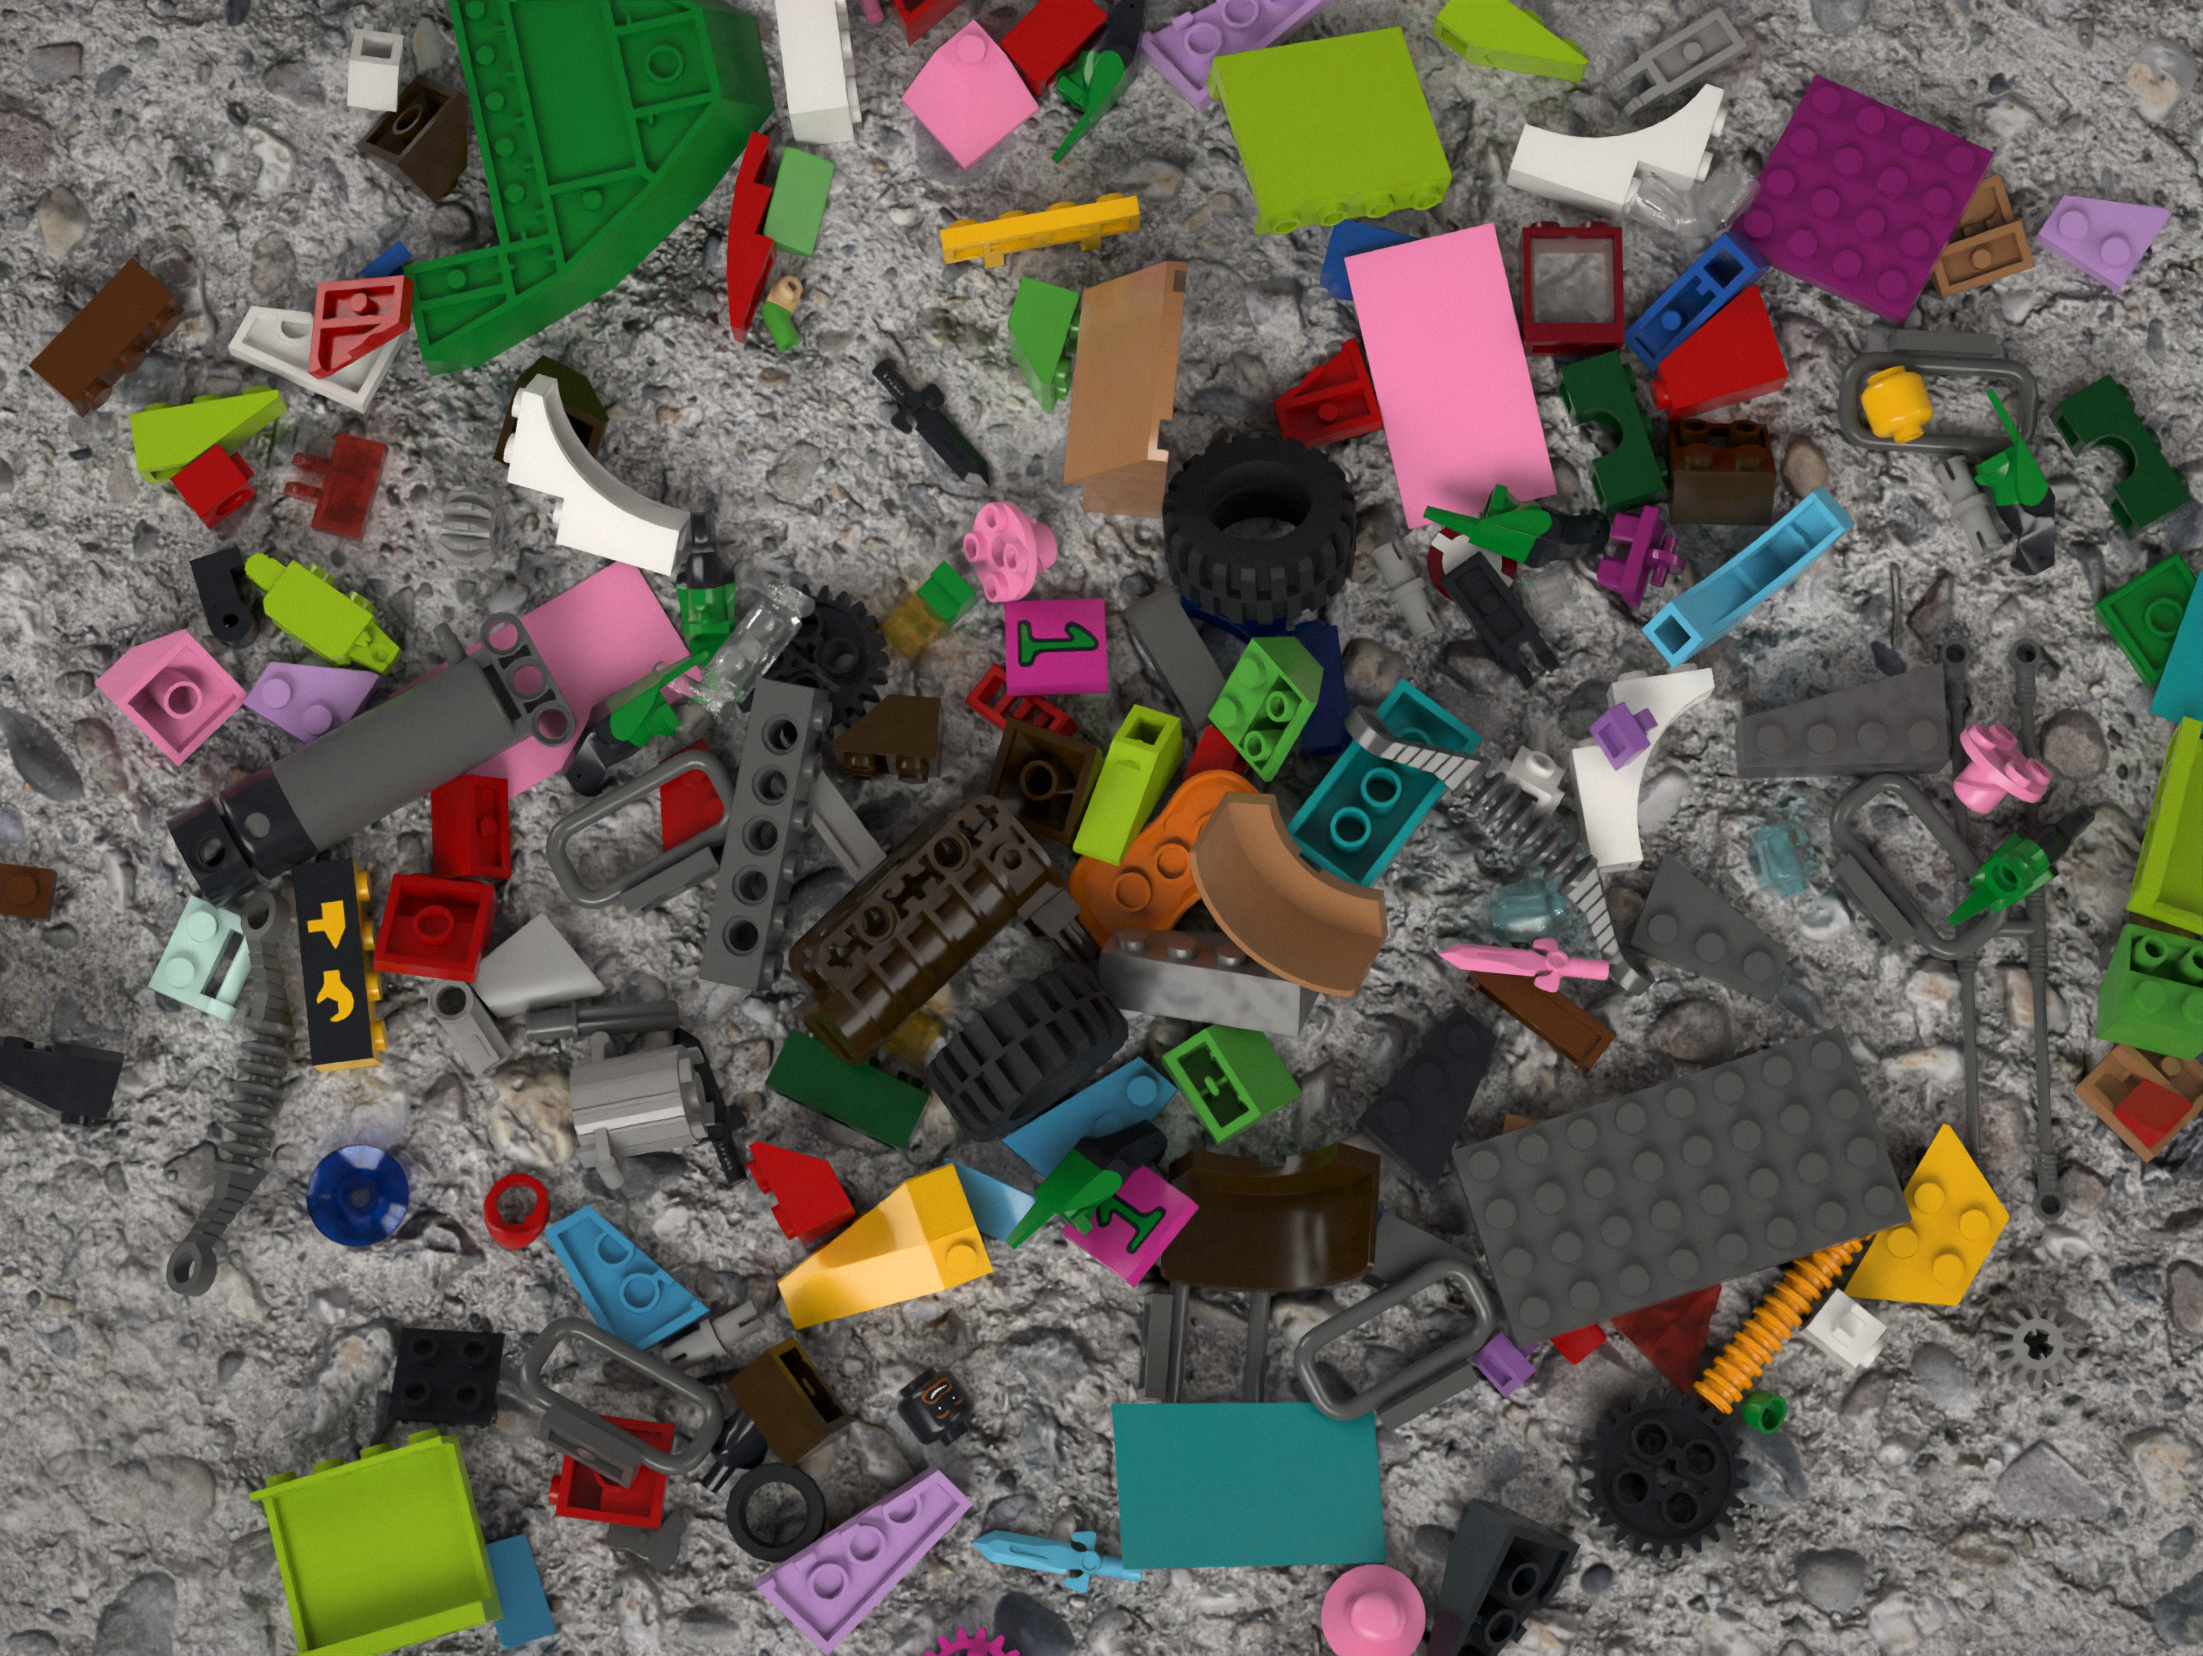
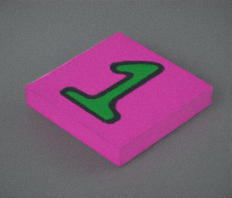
[1005,598,1108,696]
[1061,1166,1199,1287]

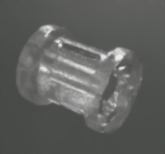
[1516,560,1581,619]

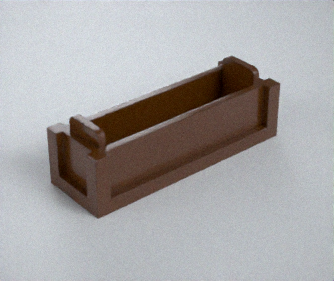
[1465,942,1616,1074]

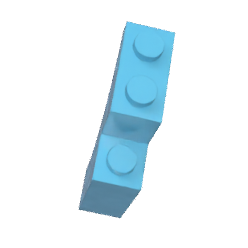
[1641,486,1855,668]

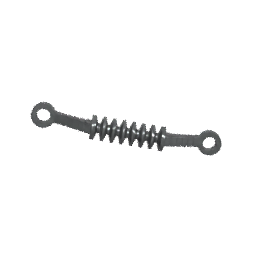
[1343,705,1655,997]
[166,890,297,1297]

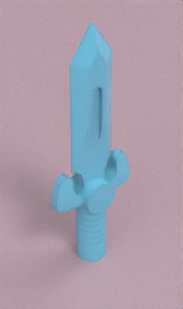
[970,1530,1143,1593]

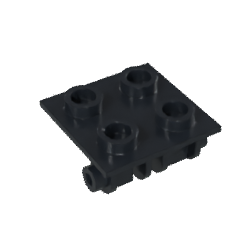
[387,1327,505,1429]

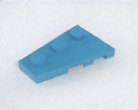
[1001,1057,1178,1180]
[544,1205,711,1365]

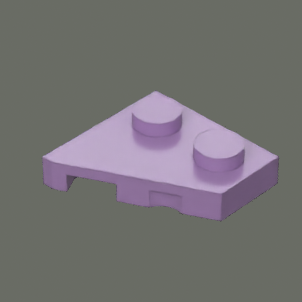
[2034,195,2172,293]
[243,662,383,745]

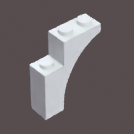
[1506,84,1729,221]
[503,374,690,576]
[1567,663,1715,875]

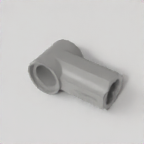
[428,979,514,1078]

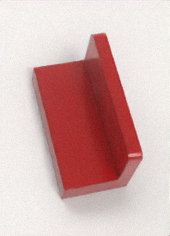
[999,0,1108,98]
[431,774,511,881]

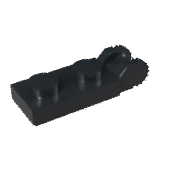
[1439,551,1560,691]

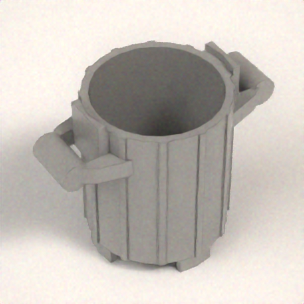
[569,1031,715,1189]

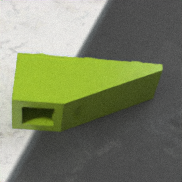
[1432,0,1589,83]
[130,386,288,484]
[1073,704,1184,866]

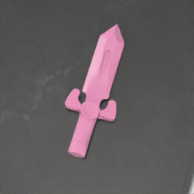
[1438,938,1609,992]

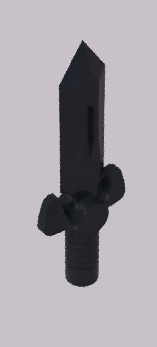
[871,359,990,488]
[672,1026,748,1186]

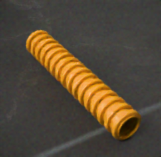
[1693,1235,1872,1415]

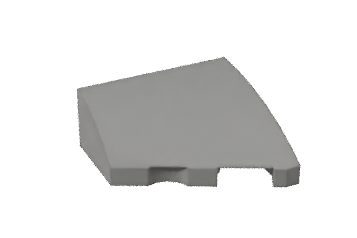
[468,911,607,1020]

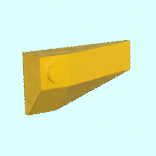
[777,1162,994,1330]

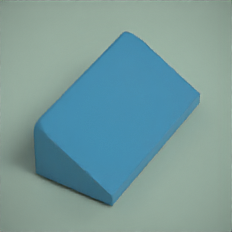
[942,1158,1037,1249]
[486,1533,557,1650]

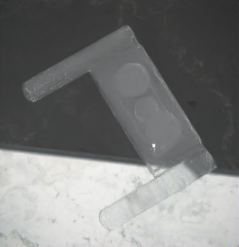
[652,560,815,720]

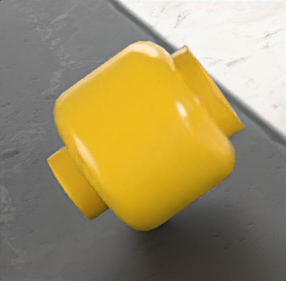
[1861,366,1934,444]

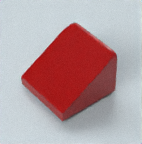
[2112,1078,2193,1148]
[1550,1324,1607,1365]

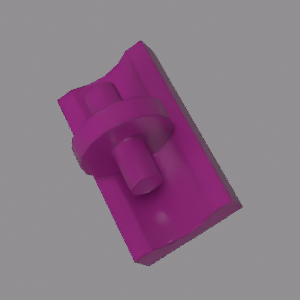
[1597,505,1686,608]

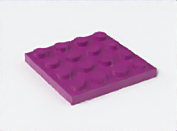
[1728,74,1994,326]

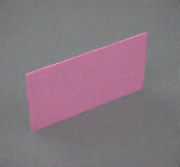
[1344,223,1558,529]
[388,561,705,800]

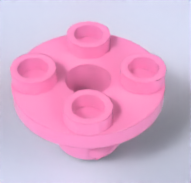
[963,501,1058,602]
[1953,722,2052,814]
[1321,1564,1426,1656]

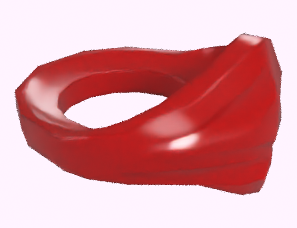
[483,1173,550,1250]

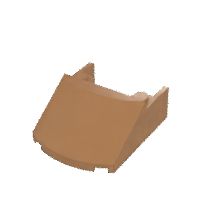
[1063,261,1188,519]

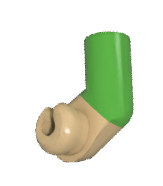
[761,275,803,352]

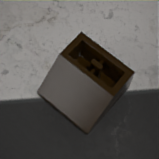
[1666,419,1777,526]
[834,694,945,784]
[727,1336,854,1469]

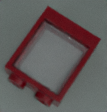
[1518,221,1624,356]

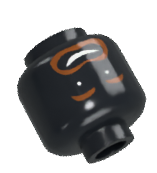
[897,1367,975,1447]

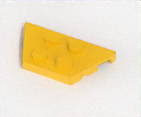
[1843,1123,2010,1307]

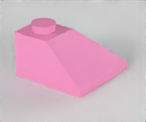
[901,20,1039,171]
[94,629,248,767]

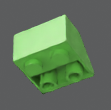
[1008,276,1081,413]
[1208,636,1324,782]
[2096,923,2203,1061]
[1162,1024,1303,1149]

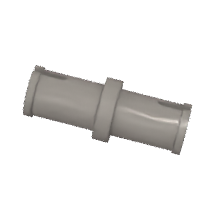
[1935,455,2005,559]
[1370,539,1444,643]
[660,1299,767,1372]

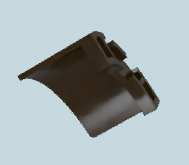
[1160,1141,1381,1292]

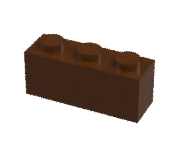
[29,258,185,417]

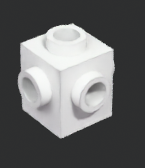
[1485,746,1565,820]

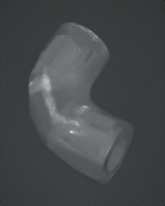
[1624,160,1761,239]

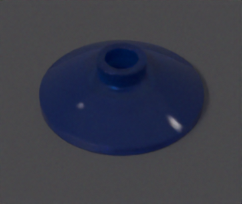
[306,1144,410,1247]

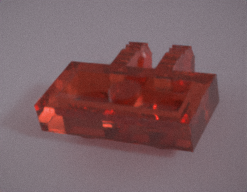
[283,432,389,542]

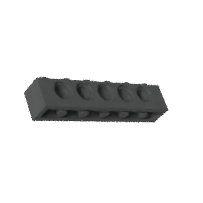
[699,677,833,991]

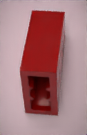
[1649,285,1788,422]

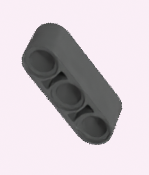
[1123,585,1227,733]

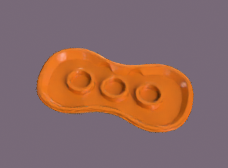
[1067,769,1260,948]

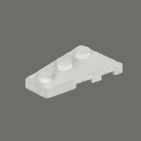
[228,306,409,414]

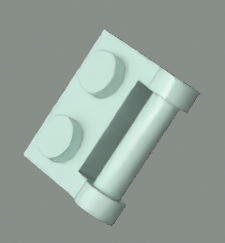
[148,895,252,1024]

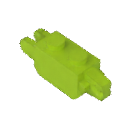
[244,552,403,676]

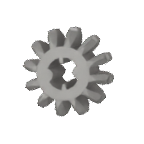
[439,485,506,571]
[1988,1301,2079,1391]

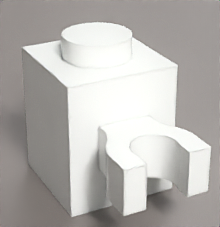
[347,23,404,112]
[1799,1288,1887,1371]

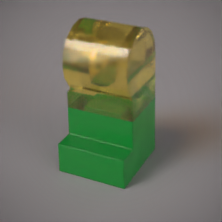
[881,561,977,660]

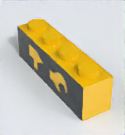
[292,858,388,1073]

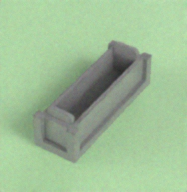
[774,742,893,886]

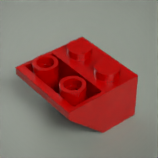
[746,1141,858,1247]

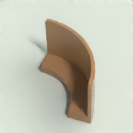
[1189,792,1389,998]

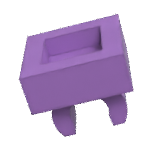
[1589,702,1658,771]
[1470,1332,1540,1398]

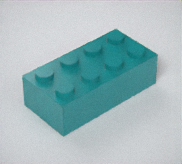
[1286,678,1483,889]

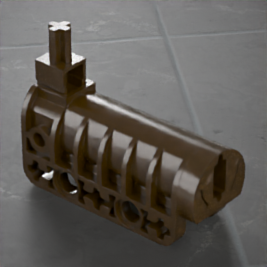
[788,795,1100,1068]

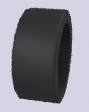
[726,1462,827,1563]

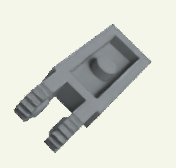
[1606,7,1747,119]

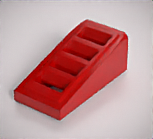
[964,663,1078,737]

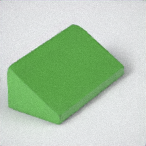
[762,146,836,258]

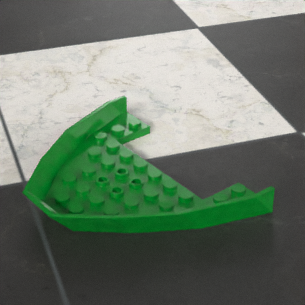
[403,0,775,377]

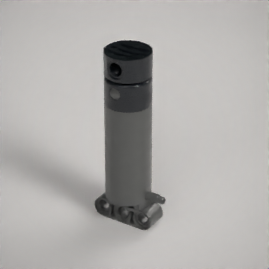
[167,612,576,909]

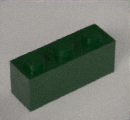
[765,1028,932,1156]

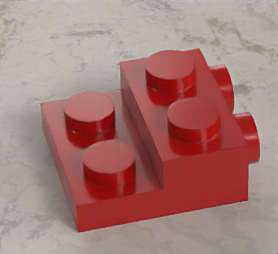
[373,873,498,983]
[549,1414,676,1530]

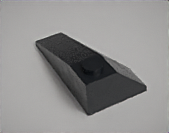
[0,1036,125,1129]
[1426,1497,1580,1656]

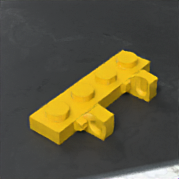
[940,193,1140,269]

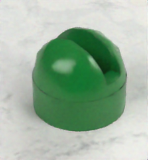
[1740,1389,1787,1435]

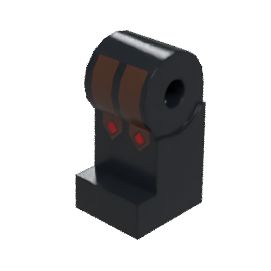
[189,546,259,650]

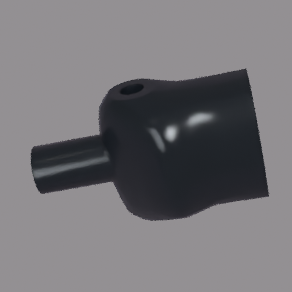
[701,1406,769,1493]

